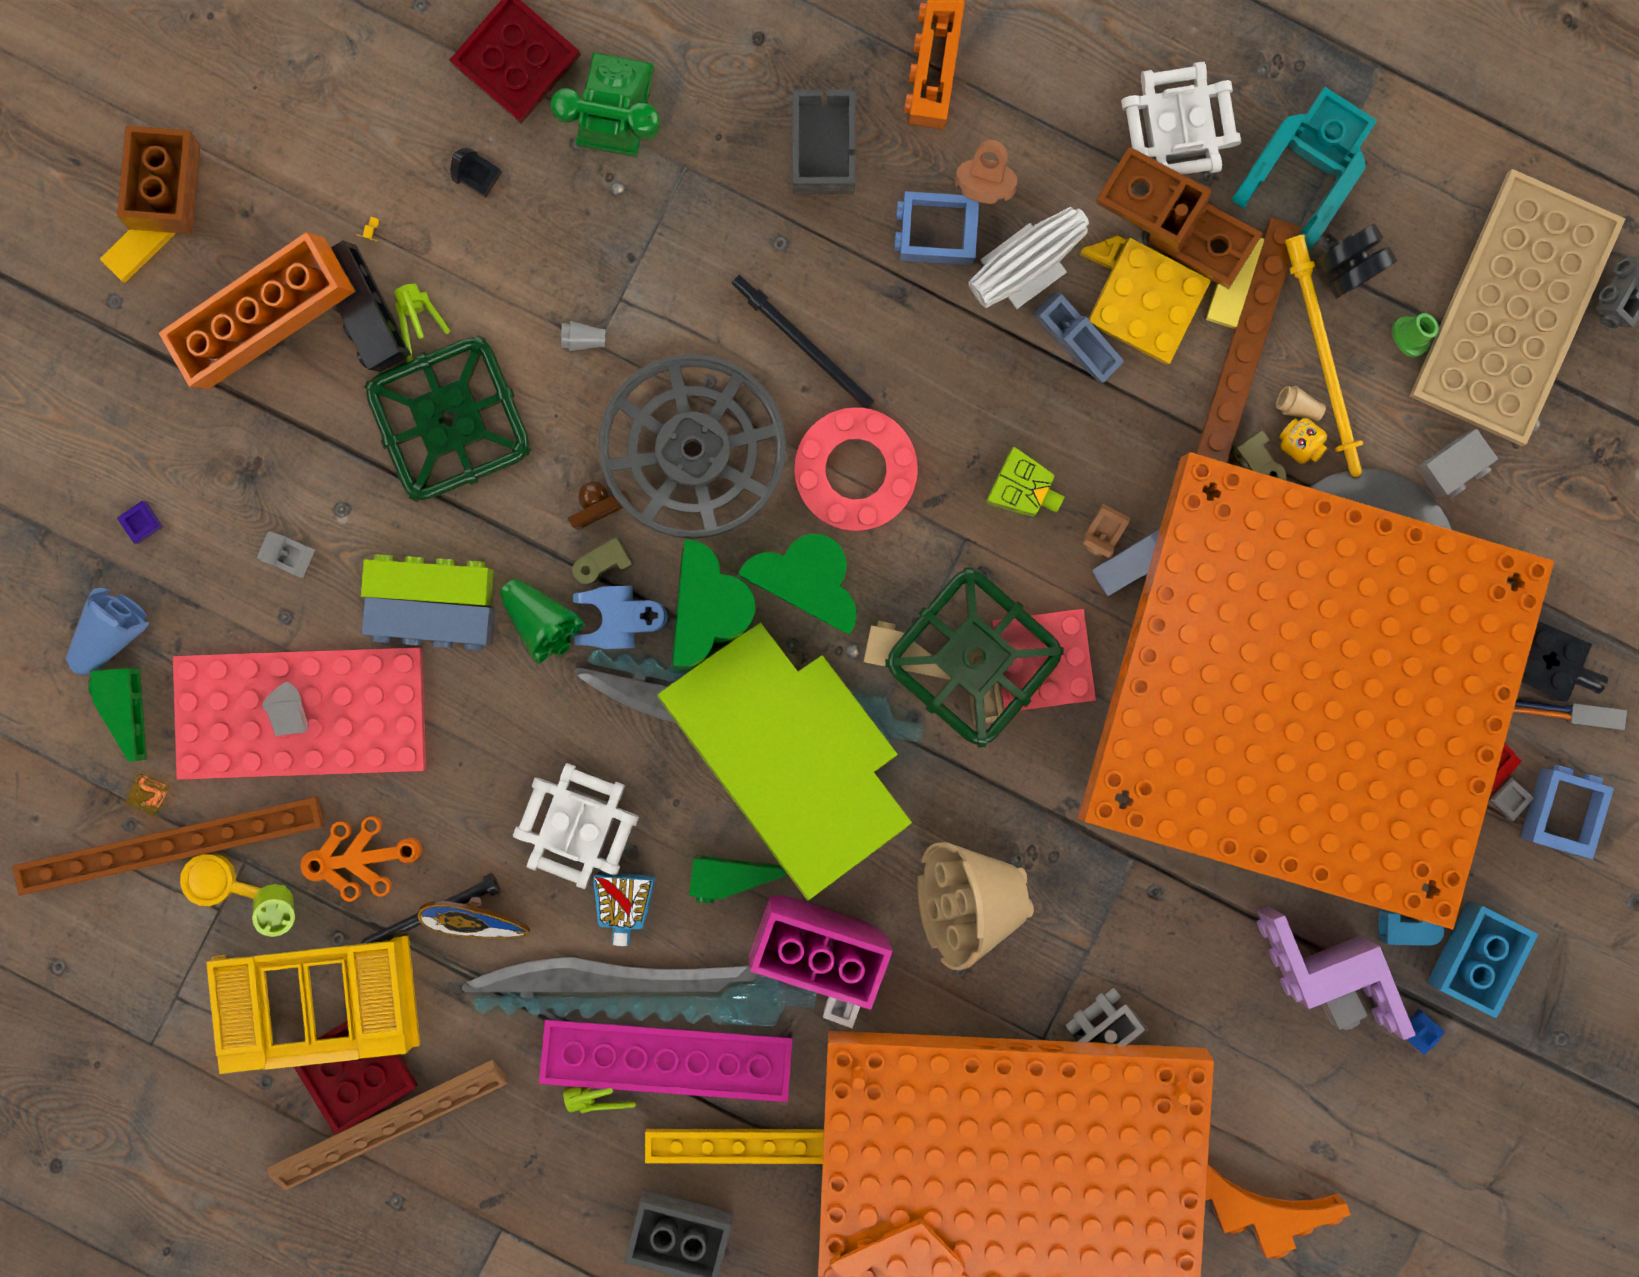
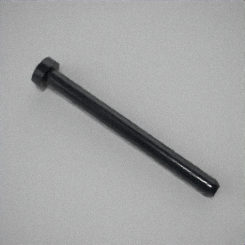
[361,873,500,944]

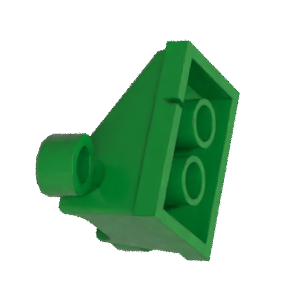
[550,52,661,157]

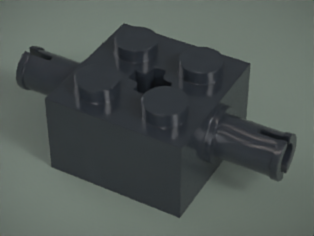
[1520,621,1608,702]

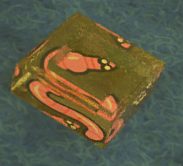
[125,774,170,815]

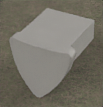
[262,682,309,736]

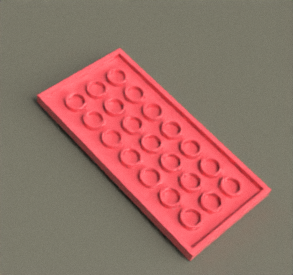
[173,648,426,780]

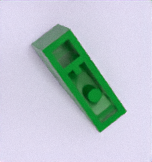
[88,668,147,762]
[689,855,786,903]

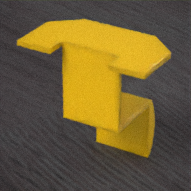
[356,216,379,241]

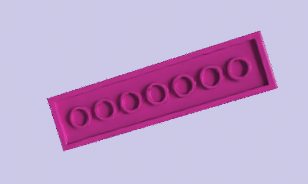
[539,1019,793,1102]

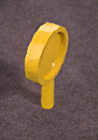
[180,853,261,906]

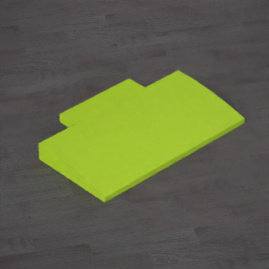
[657,622,912,901]

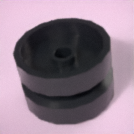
[1314,223,1398,299]

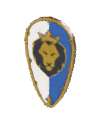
[417,897,530,939]

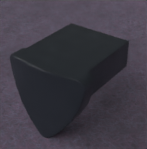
[450,148,502,198]

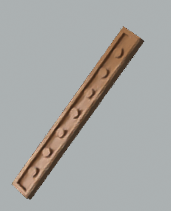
[268,1060,508,1190]

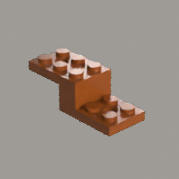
[1096,146,1263,289]

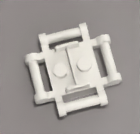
[1121,61,1241,175]
[513,763,639,889]

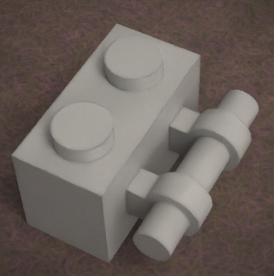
[1065,987,1149,1046]

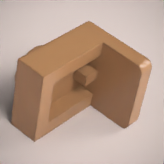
[1083,504,1130,558]

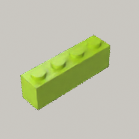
[361,554,494,606]

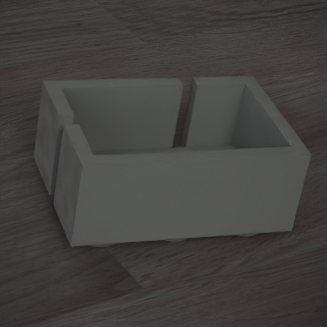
[792,90,855,194]

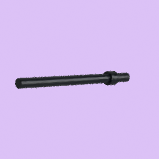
[732,275,874,409]

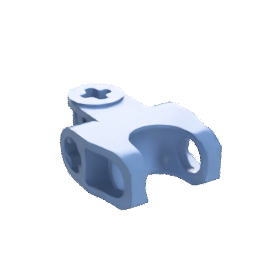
[573,586,668,649]

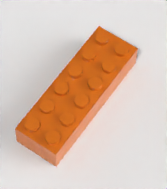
[159,232,356,389]

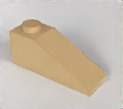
[863,621,951,680]

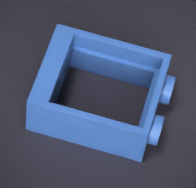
[894,191,979,265]
[1520,765,1614,860]

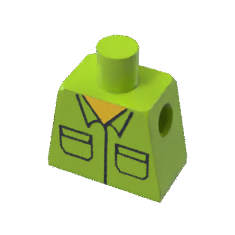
[985,447,1065,517]

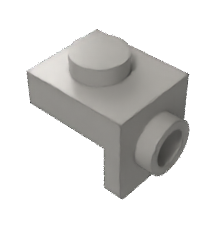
[257,531,315,578]

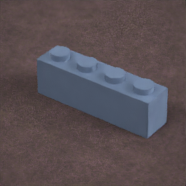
[362,597,495,651]

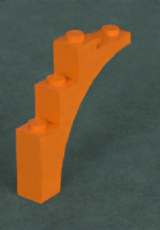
[1205,1164,1351,1259]

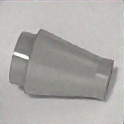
[561,321,605,352]

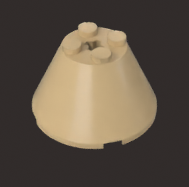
[917,842,1034,970]

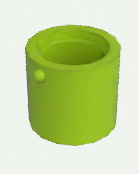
[252,884,295,937]

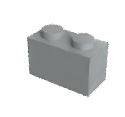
[1415,429,1498,498]

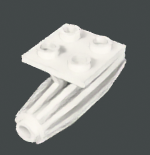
[968,207,1089,310]

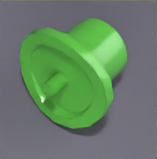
[1391,313,1438,358]

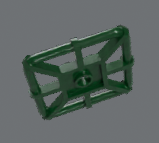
[364,335,531,502]
[885,567,1064,748]

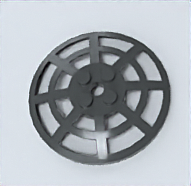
[598,354,786,539]

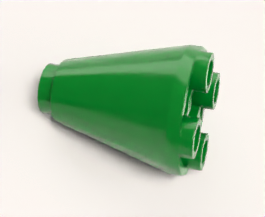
[500,578,585,664]

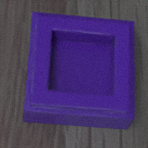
[117,501,163,544]

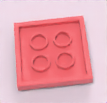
[991,609,1096,710]

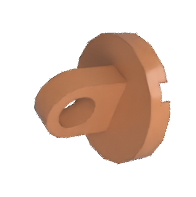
[955,140,1017,204]

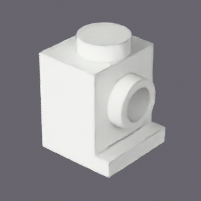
[823,997,860,1028]

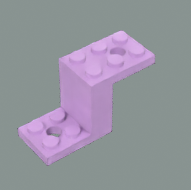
[1257,906,1415,1040]

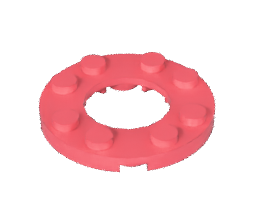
[794,407,918,531]

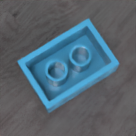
[1427,901,1539,1019]

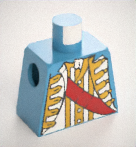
[593,872,656,946]

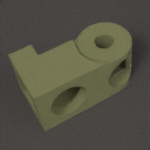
[1230,430,1287,480]
[572,537,635,585]

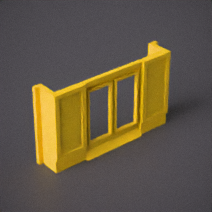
[206,935,421,1074]

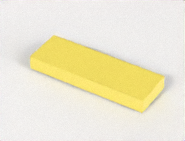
[1205,238,1264,329]

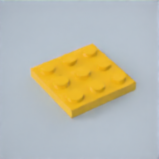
[1088,238,1211,365]

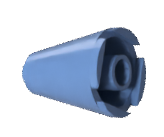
[66,588,149,675]

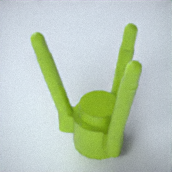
[394,283,450,362]
[563,1086,636,1114]

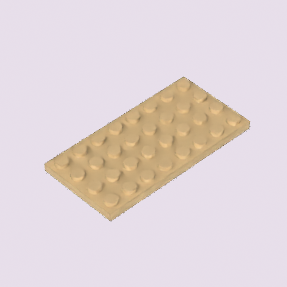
[1409,169,1625,446]

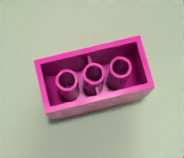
[749,895,893,1010]

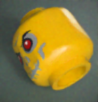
[1279,418,1328,464]

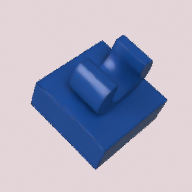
[1406,1009,1445,1055]

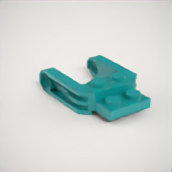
[1231,87,1377,251]

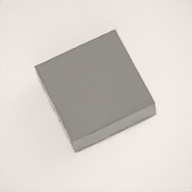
[1489,777,1534,821]

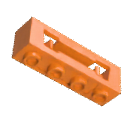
[904,0,965,130]

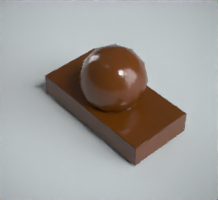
[568,481,632,530]

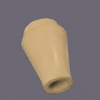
[1276,386,1326,422]

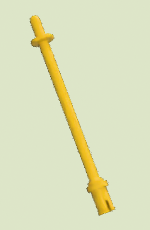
[1285,234,1364,477]

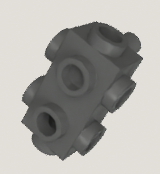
[1596,255,1639,329]

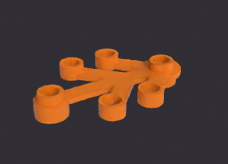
[300,816,423,902]

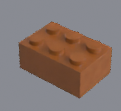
[117,126,201,234]

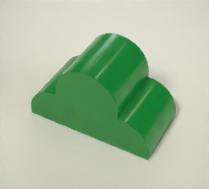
[738,534,856,636]
[671,539,755,673]

